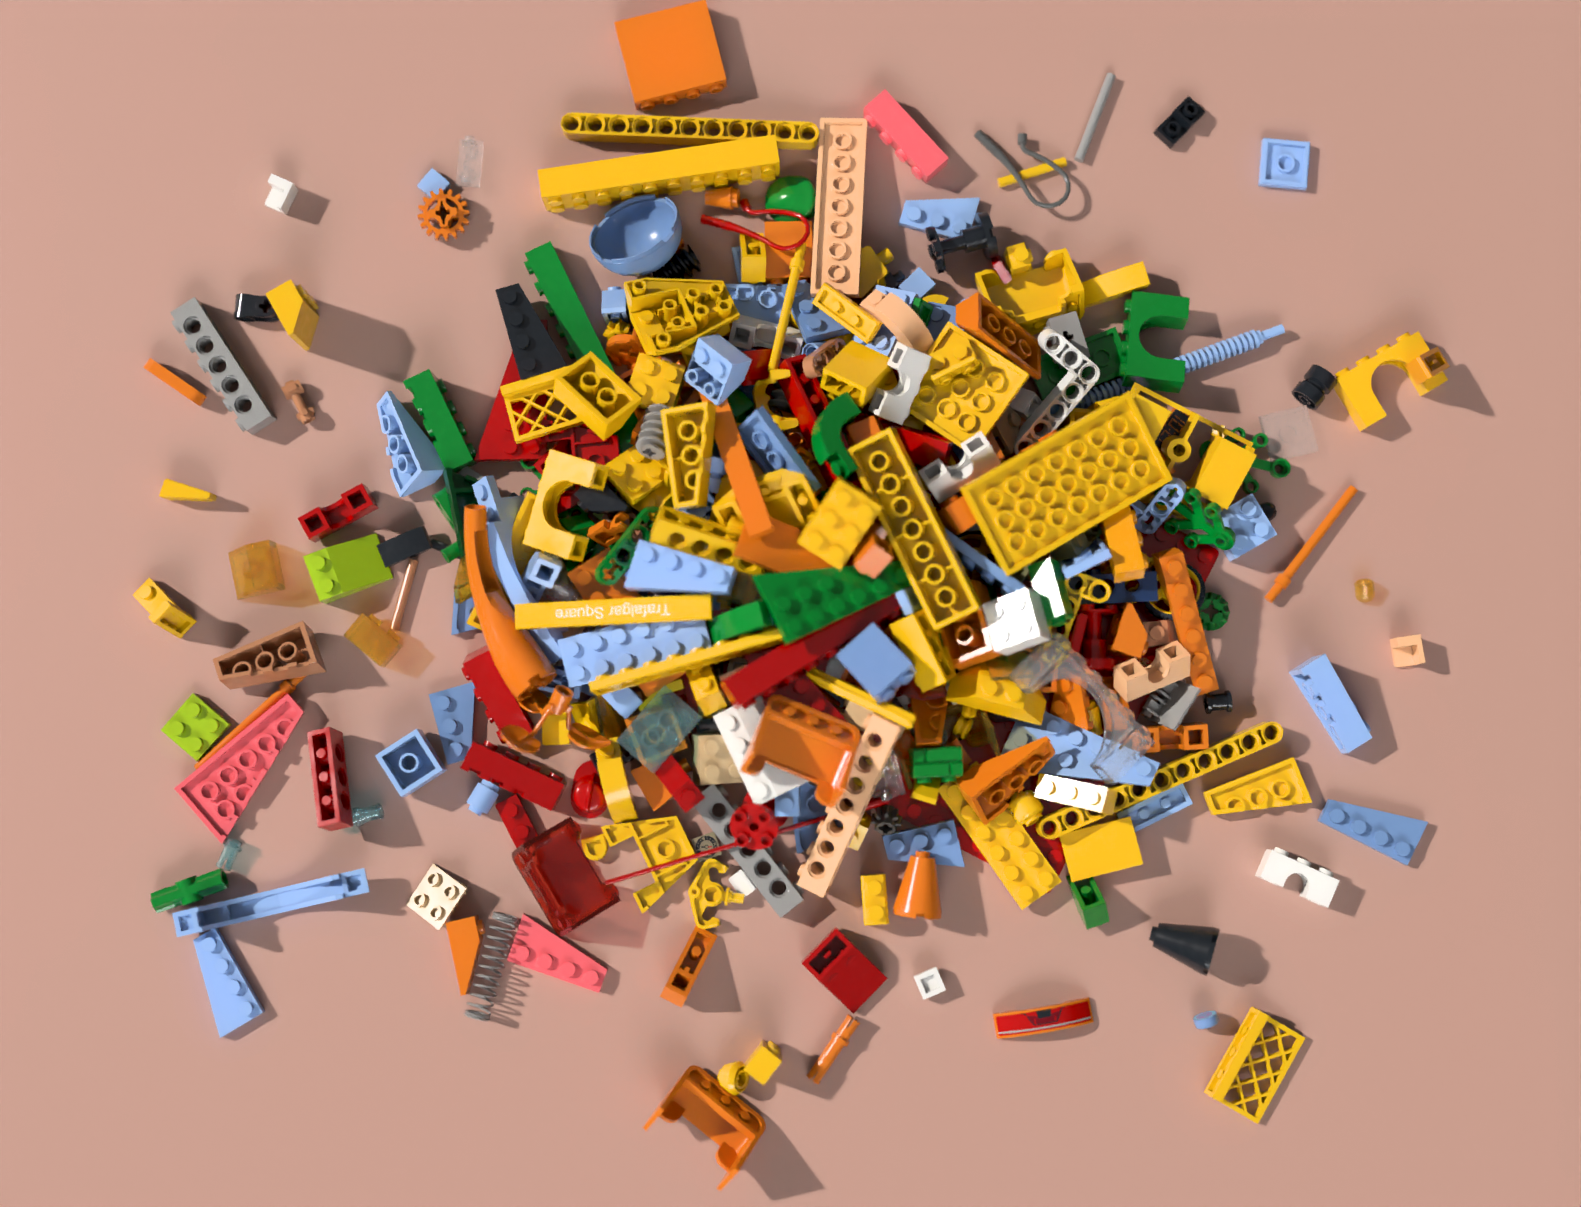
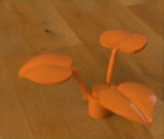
[500,685,612,753]

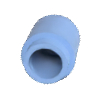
[467,779,500,816]

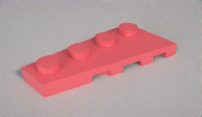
[507,913,608,993]

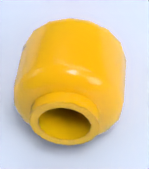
[1007,790,1044,827]

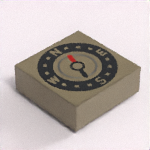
[691,831,722,862]

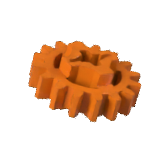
[417,188,470,242]

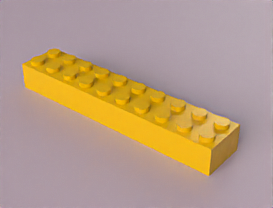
[537,134,780,213]

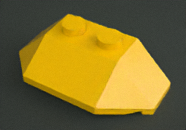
[946,660,1046,726]

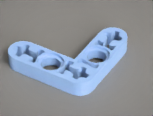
[1130,477,1186,534]

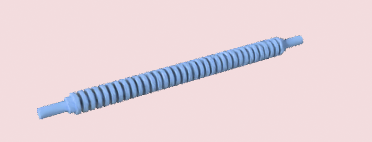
[1050,324,1285,414]

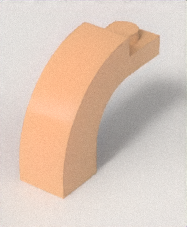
[859,289,934,354]

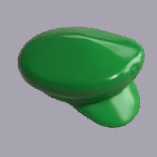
[765,176,816,221]

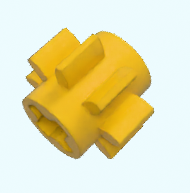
[603,319,633,340]

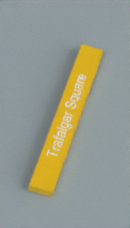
[515,594,713,630]

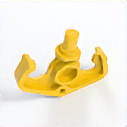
[688,858,745,929]

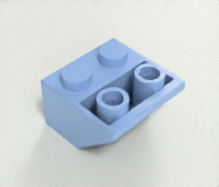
[684,334,752,406]

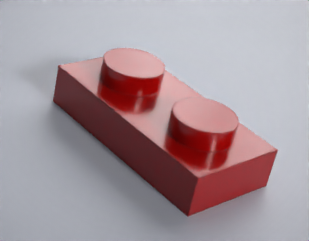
[495,794,539,848]

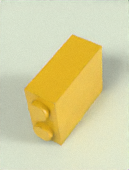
[820,340,892,408]

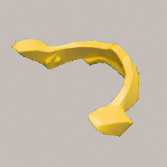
[752,369,799,430]

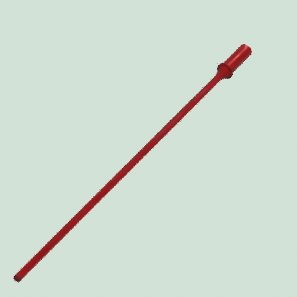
[605,794,890,885]

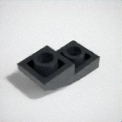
[1153,96,1205,149]
[377,526,433,568]

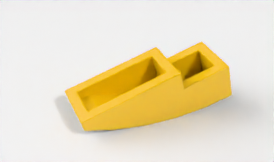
[1081,261,1150,308]

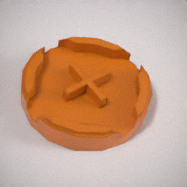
[606,334,653,369]

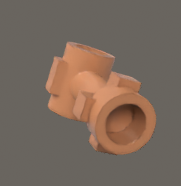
[281,380,315,424]

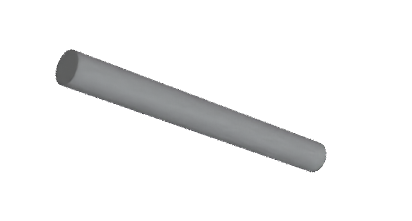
[1074,73,1116,163]

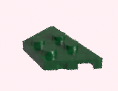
[443,467,478,559]

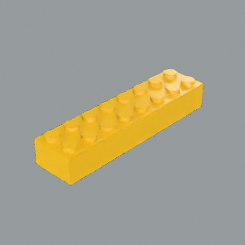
[847,427,983,631]

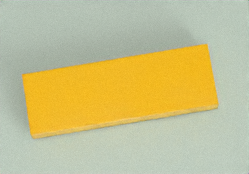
[812,282,883,344]

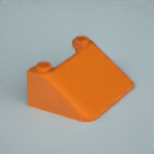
[740,695,861,808]

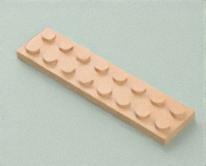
[810,118,868,298]

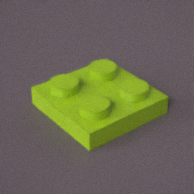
[161,693,232,761]

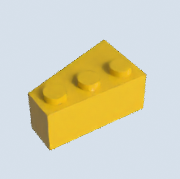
[889,608,956,693]

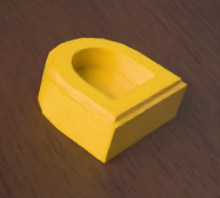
[581,834,608,861]

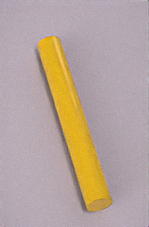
[997,157,1067,188]

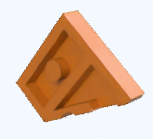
[1050,667,1094,731]

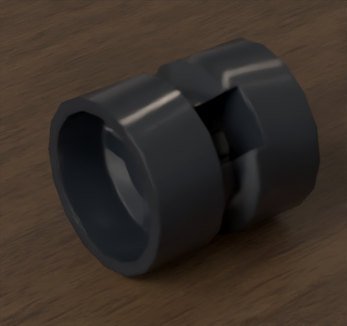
[1292,365,1337,410]

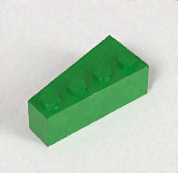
[403,369,477,473]

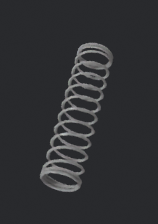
[464,912,519,1021]

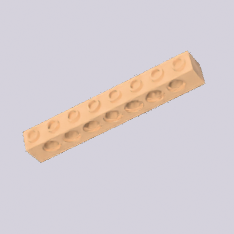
[797,712,903,898]

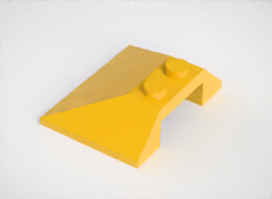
[712,469,819,530]

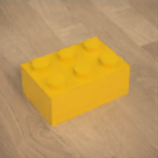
[798,475,882,570]

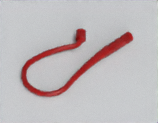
[700,198,810,251]

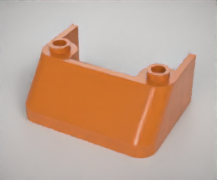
[642,1065,766,1191]

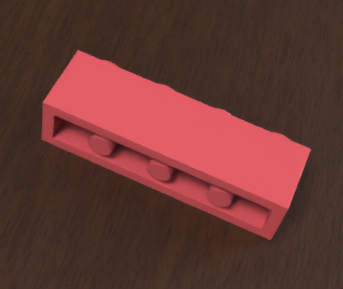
[863,89,949,183]

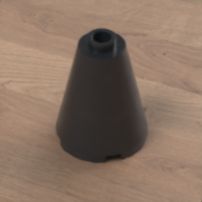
[1149,923,1220,976]

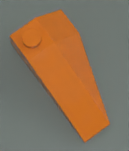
[955,736,1055,825]

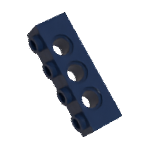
[1062,567,1158,605]

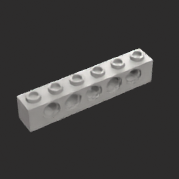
[170,297,277,435]
[694,784,804,918]

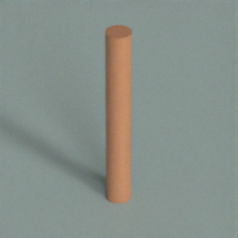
[390,559,419,630]

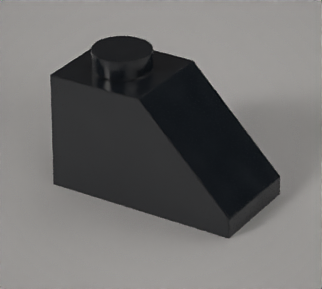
[574,482,634,514]

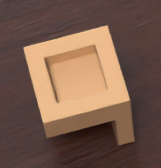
[1390,634,1425,668]

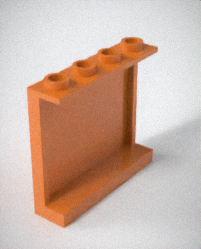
[614,0,727,111]

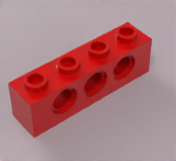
[307,727,353,831]

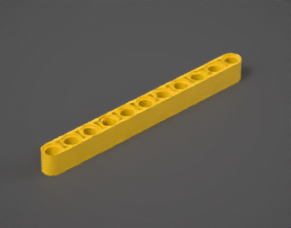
[561,112,819,150]
[1035,721,1283,839]

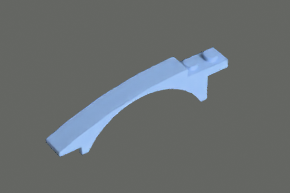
[472,475,569,663]
[172,868,370,937]

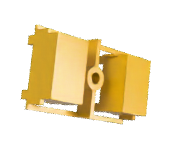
[1128,382,1257,513]

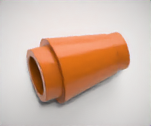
[705,186,740,210]

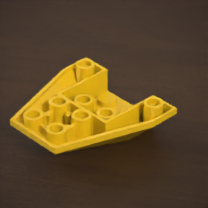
[624,277,740,356]

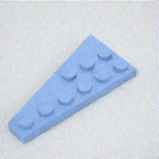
[1000,711,1160,787]

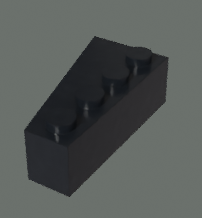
[496,283,567,380]

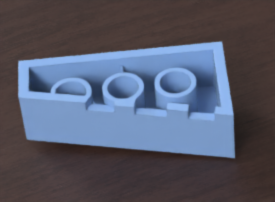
[624,539,738,596]
[1289,654,1372,754]

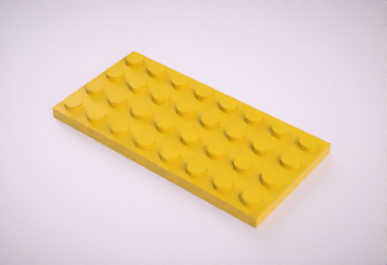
[960,392,1173,576]

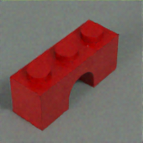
[298,483,379,543]

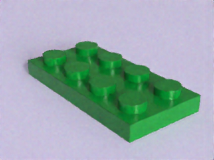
[1032,327,1124,402]

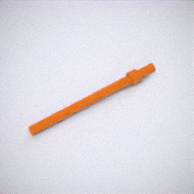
[1264,485,1358,603]
[194,676,306,770]

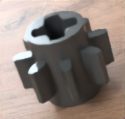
[871,805,902,835]

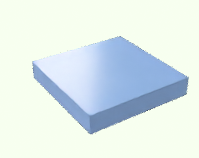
[1258,138,1310,190]

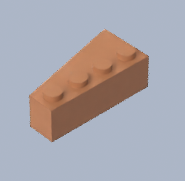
[213,621,327,690]

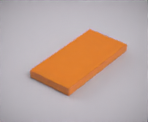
[732,517,834,573]

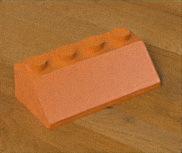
[955,292,1041,380]

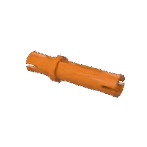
[806,1014,861,1085]

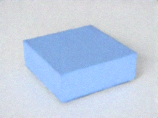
[417,168,451,198]

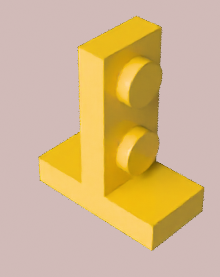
[133,577,197,639]

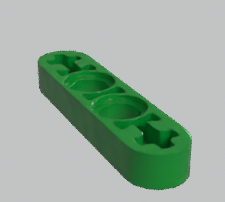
[595,506,660,585]

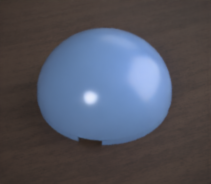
[589,194,682,276]

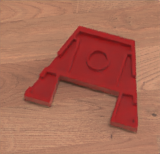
[544,420,621,514]

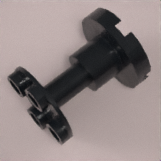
[925,211,998,274]

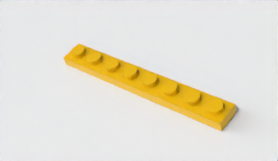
[589,626,784,696]

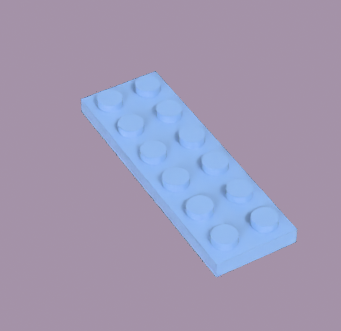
[558,620,712,688]

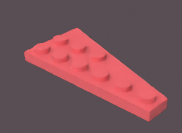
[174,693,305,844]

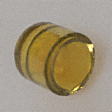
[1354,579,1375,603]

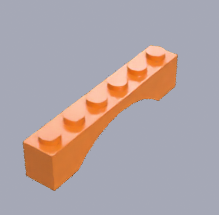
[1151,547,1219,696]

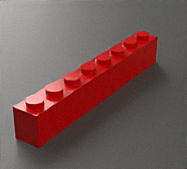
[720,594,902,710]

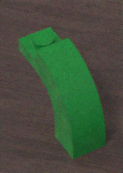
[812,392,861,480]

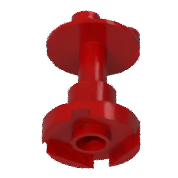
[1070,604,1119,671]
[730,792,789,850]

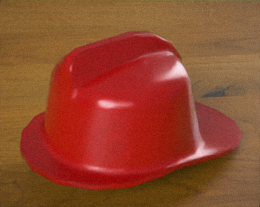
[571,760,607,818]

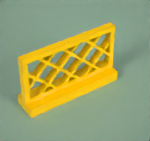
[500,365,585,444]
[1204,1006,1305,1124]

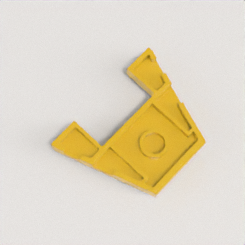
[601,816,698,913]

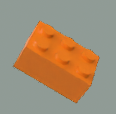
[940,580,1003,670]

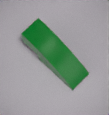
[706,601,773,645]

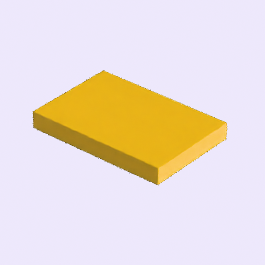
[1060,816,1143,882]

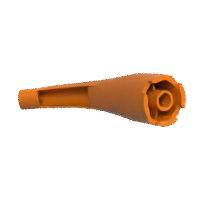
[464,504,557,701]

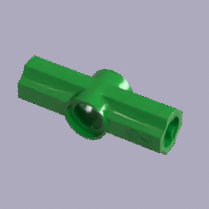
[151,868,229,913]

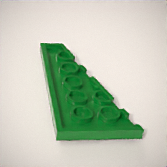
[752,561,912,645]

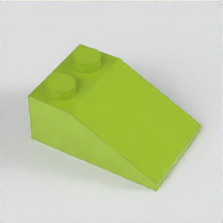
[303,533,394,604]

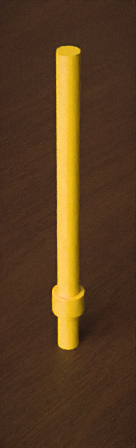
[767,243,807,372]

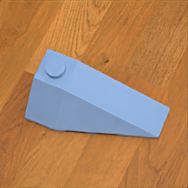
[377,391,445,497]

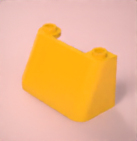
[975,248,1085,335]

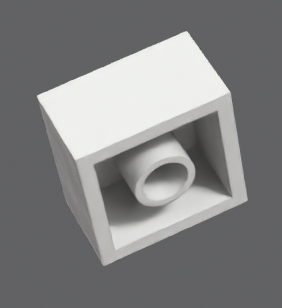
[982,588,1051,655]

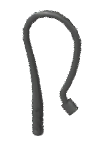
[974,130,1071,209]

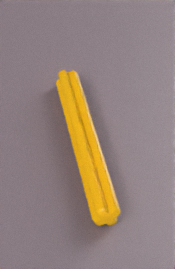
[806,668,916,728]

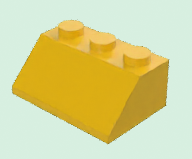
[265,279,319,351]
[553,351,642,441]

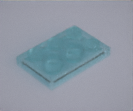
[616,685,702,773]

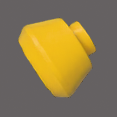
[718,1061,749,1095]

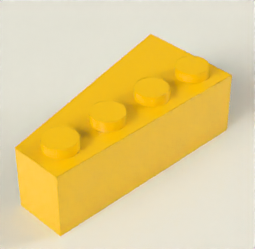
[661,401,717,511]

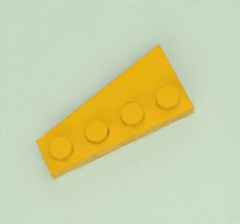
[1202,757,1312,815]

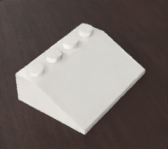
[713,696,808,804]

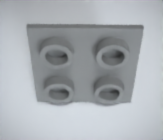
[1142,681,1201,731]

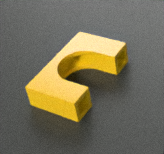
[1334,331,1448,431]
[523,449,610,562]

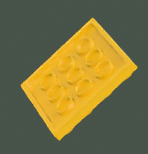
[909,321,1029,450]

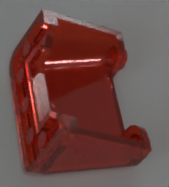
[512,816,621,936]

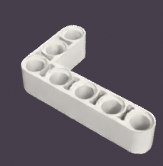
[1013,329,1100,455]

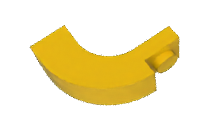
[595,737,638,824]

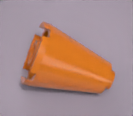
[893,851,942,919]

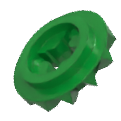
[1198,592,1230,631]

